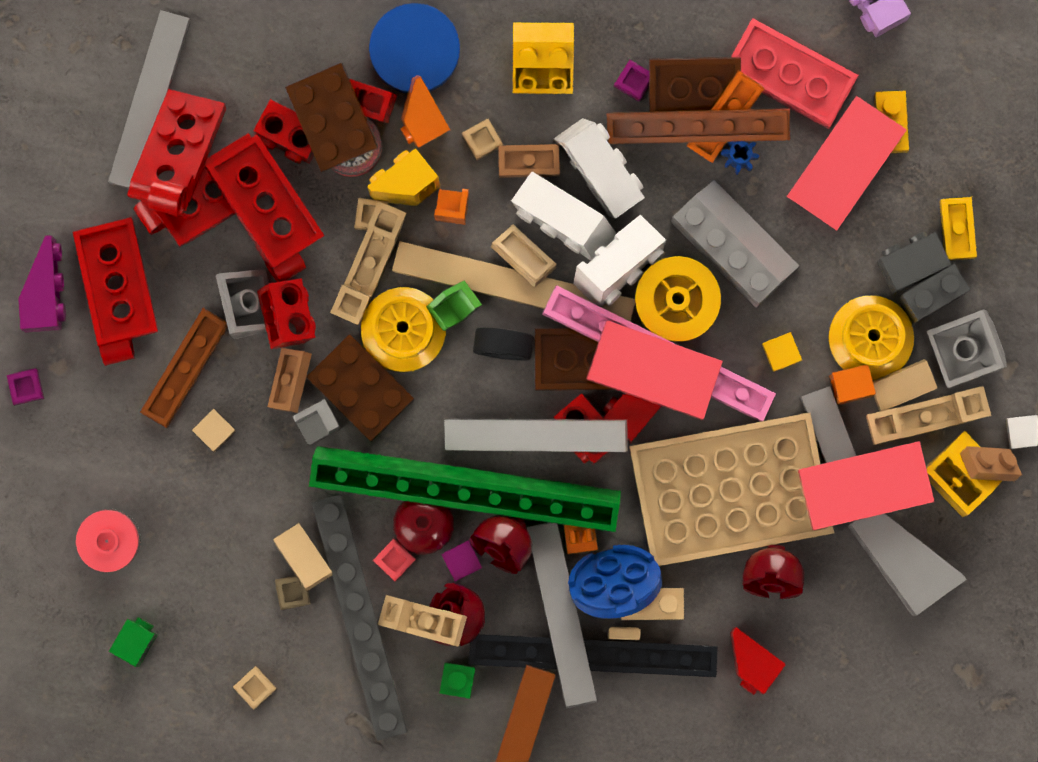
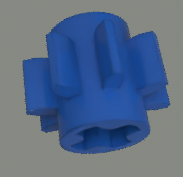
[721,141,759,175]

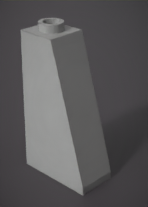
[848,514,967,616]

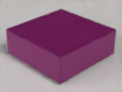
[614,59,649,102]
[6,368,45,406]
[441,540,482,582]

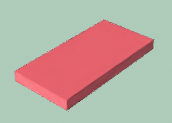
[731,18,859,129]
[787,96,907,231]
[586,320,723,420]
[798,441,935,531]

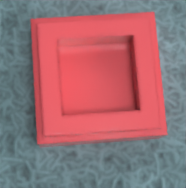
[373,538,417,582]

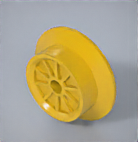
[635,256,721,342]
[361,287,446,372]
[829,295,914,380]

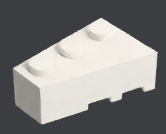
[553,118,645,219]
[511,172,616,261]
[573,215,666,307]

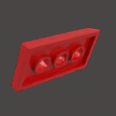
[127,89,226,217]
[133,133,266,248]
[205,134,325,282]
[72,217,158,366]

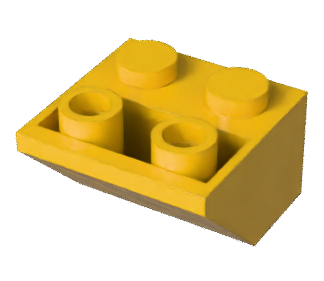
[513,22,574,94]
[367,148,440,206]
[926,431,1002,517]

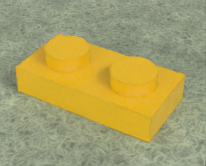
[874,91,909,153]
[939,197,977,261]

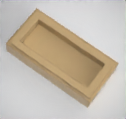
[491,224,557,287]
[873,359,937,411]
[273,523,333,591]

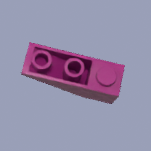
[18,235,66,333]

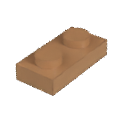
[498,144,560,178]
[267,348,312,413]
[960,446,1022,481]

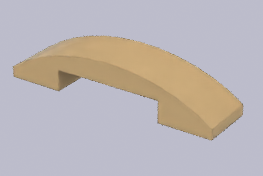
[330,201,407,325]
[866,386,991,445]
[378,595,467,647]

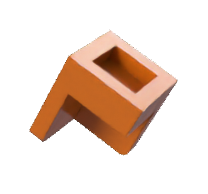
[434,189,469,225]
[829,365,876,405]

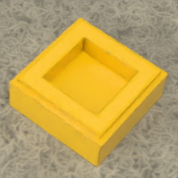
[762,332,802,372]

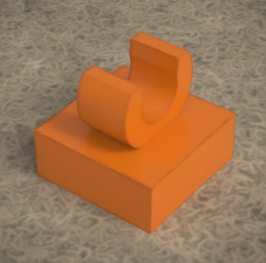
[563,524,598,554]

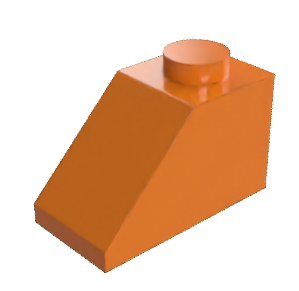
[400,75,450,148]

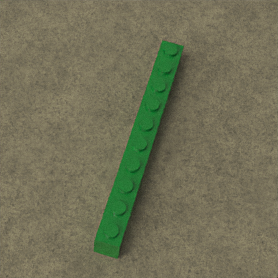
[309,446,621,532]

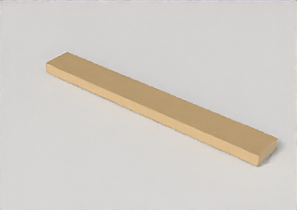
[392,241,635,322]

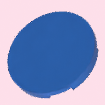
[369,3,460,94]
[568,545,662,619]

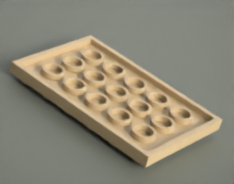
[629,413,834,566]

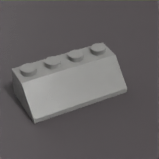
[671,180,799,308]

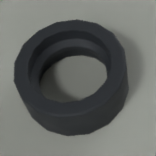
[473,327,533,361]

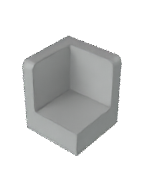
[292,399,341,445]

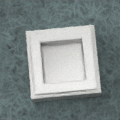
[1006,415,1038,449]

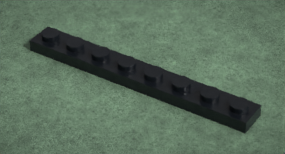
[469,634,718,677]

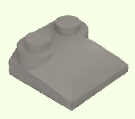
[927,310,1007,388]

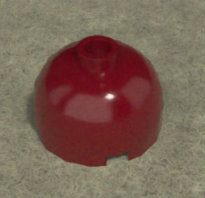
[393,501,454,555]
[469,515,533,574]
[742,545,804,599]
[429,583,485,647]

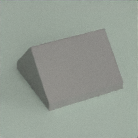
[216,269,269,339]

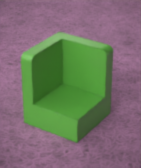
[426,280,482,331]

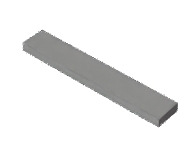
[108,10,191,189]
[444,419,628,452]
[527,522,597,708]

